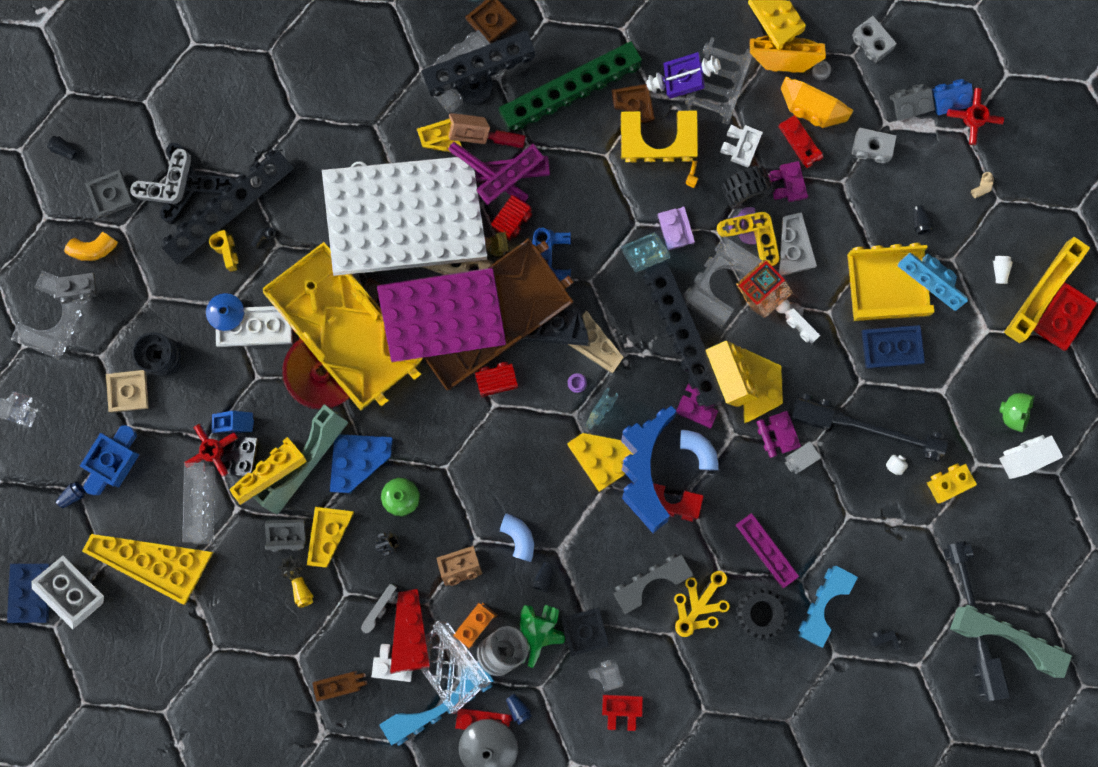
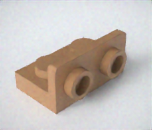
[436,546,482,586]

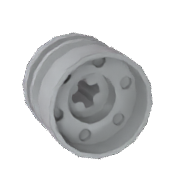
[477,626,529,676]

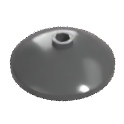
[459,719,518,767]

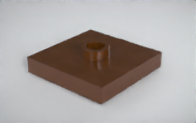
[465,0,517,45]

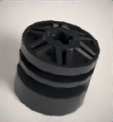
[132,332,182,377]

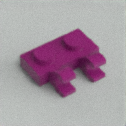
[769,161,808,203]

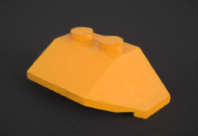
[750,36,826,73]
[781,77,853,128]

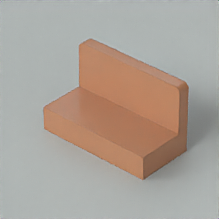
[448,113,490,144]

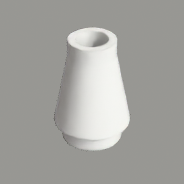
[993,256,1013,284]

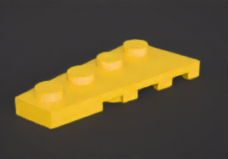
[229,437,307,505]

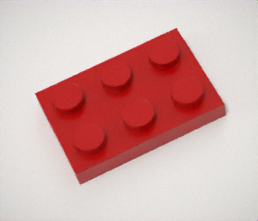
[1033,282,1097,351]

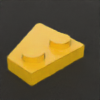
[417,119,462,152]

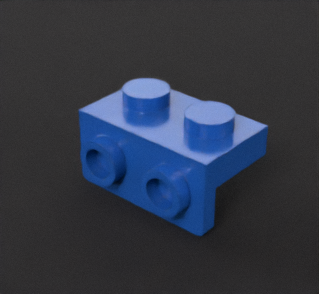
[931,79,973,115]

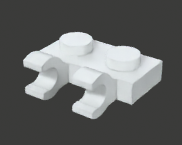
[720,125,763,168]
[371,644,413,682]

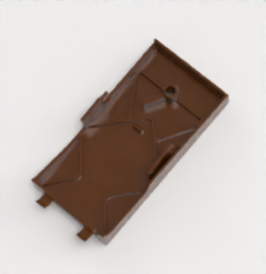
[424,238,574,391]

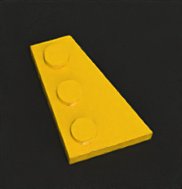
[307,507,354,567]

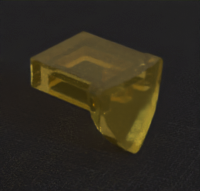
[485,232,508,256]

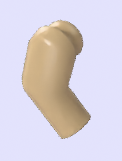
[971,172,994,198]

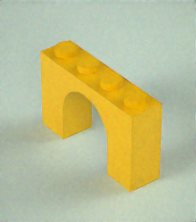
[621,111,698,163]

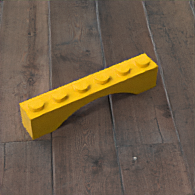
[1004,237,1090,344]

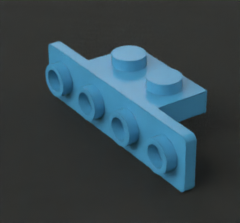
[898,253,968,311]

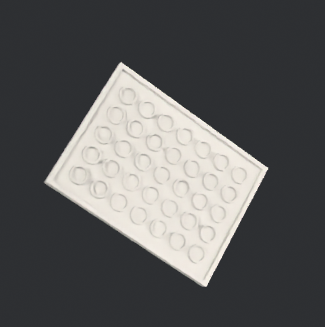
[322,157,487,276]

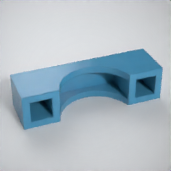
[798,566,858,648]

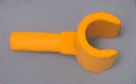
[686,161,699,188]

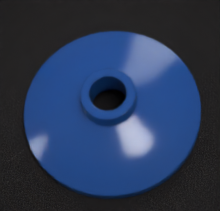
[206,293,244,331]

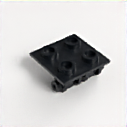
[222,436,260,476]

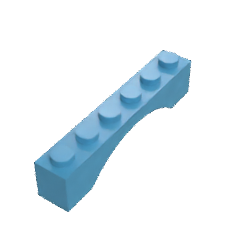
[380,662,494,746]

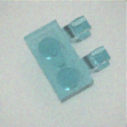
[585,388,618,430]

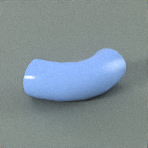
[680,430,718,470]
[500,513,534,562]

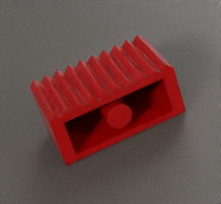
[491,194,532,241]
[475,362,518,397]

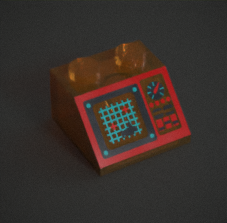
[736,259,793,318]

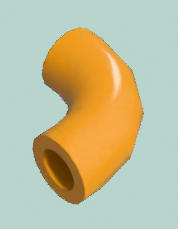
[64,232,118,261]

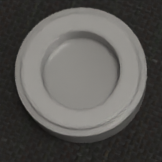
[811,60,831,80]

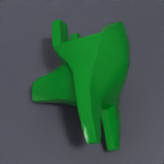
[520,605,565,667]

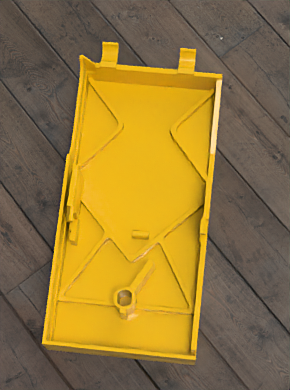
[263,242,423,410]

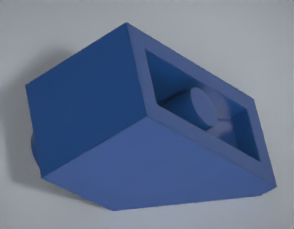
[212,411,254,434]

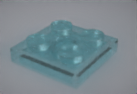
[621,232,670,273]

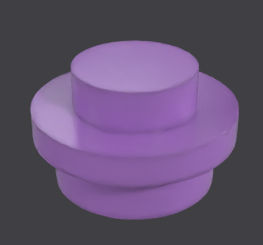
[568,374,587,393]

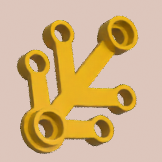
[674,571,729,637]

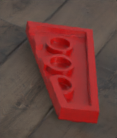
[390,589,430,674]

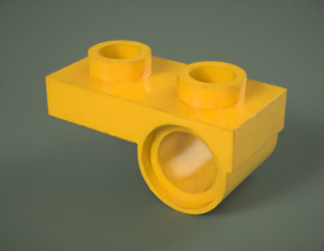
[209,230,239,272]

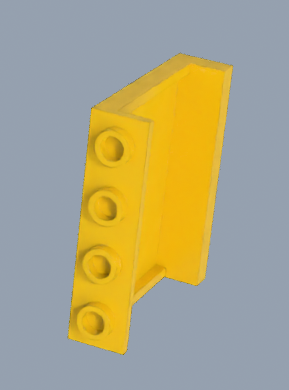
[847,243,934,321]

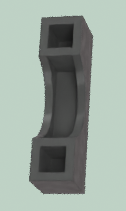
[613,553,693,614]

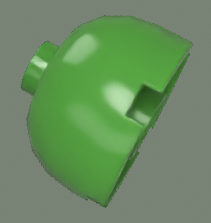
[1000,393,1034,432]
[381,478,420,516]

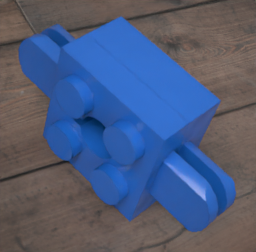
[80,425,140,495]

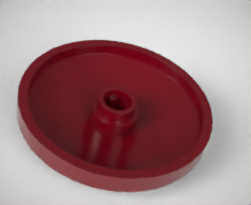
[282,339,350,410]

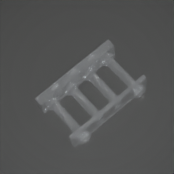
[685,37,752,125]
[182,463,215,544]

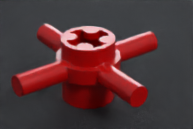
[947,88,1004,145]
[184,424,238,477]

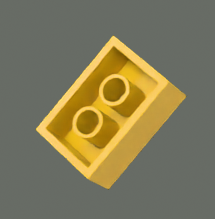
[706,341,758,407]

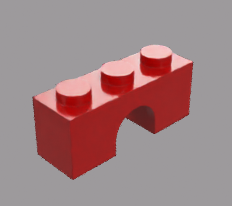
[653,483,703,522]

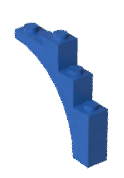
[621,406,676,533]

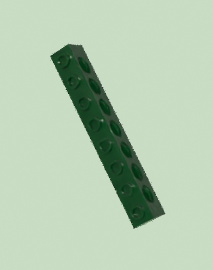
[499,41,642,132]

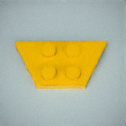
[748,0,806,50]
[742,349,783,423]

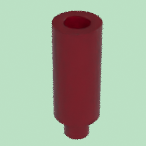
[488,130,526,149]

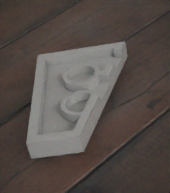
[779,212,817,276]

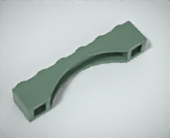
[253,404,348,515]
[950,605,1072,678]

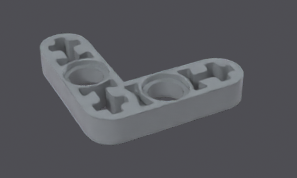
[130,149,191,204]

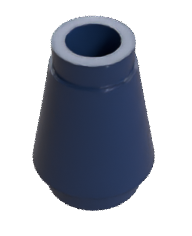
[56,482,86,509]
[506,694,532,725]

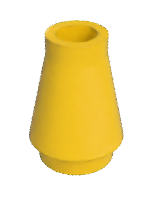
[291,577,314,608]

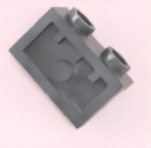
[53,273,98,304]

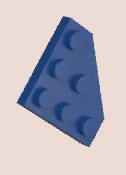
[330,434,393,493]

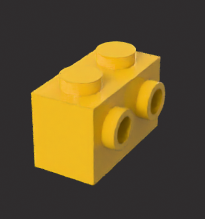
[927,463,977,503]

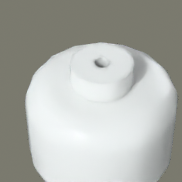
[886,455,908,475]

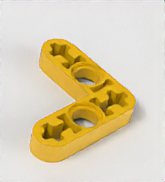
[717,212,779,266]

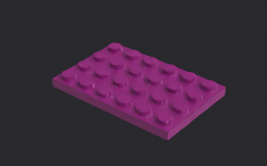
[377,267,506,362]

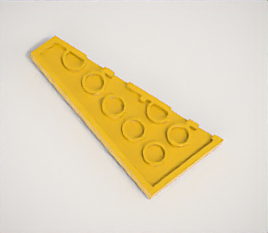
[82,534,214,605]

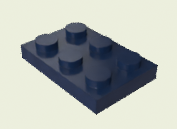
[861,325,925,369]
[7,564,51,623]

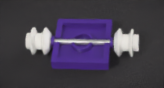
[647,52,721,99]

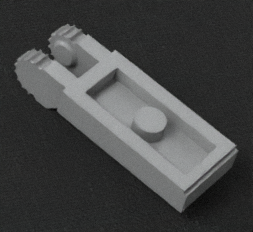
[361,583,398,634]

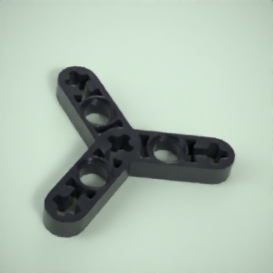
[160,143,236,224]

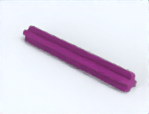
[448,142,529,202]

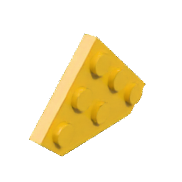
[567,433,633,492]

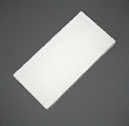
[216,306,293,347]

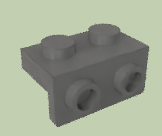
[890,84,935,121]
[265,519,307,552]

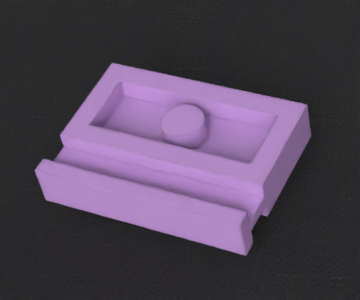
[658,207,695,250]

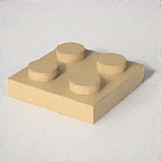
[106,370,149,413]

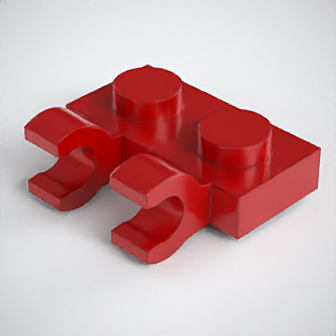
[602,695,643,731]

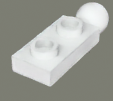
[775,298,820,344]

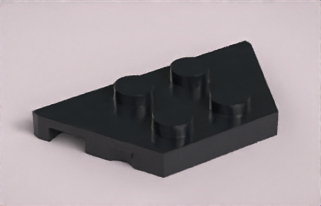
[521,306,591,346]

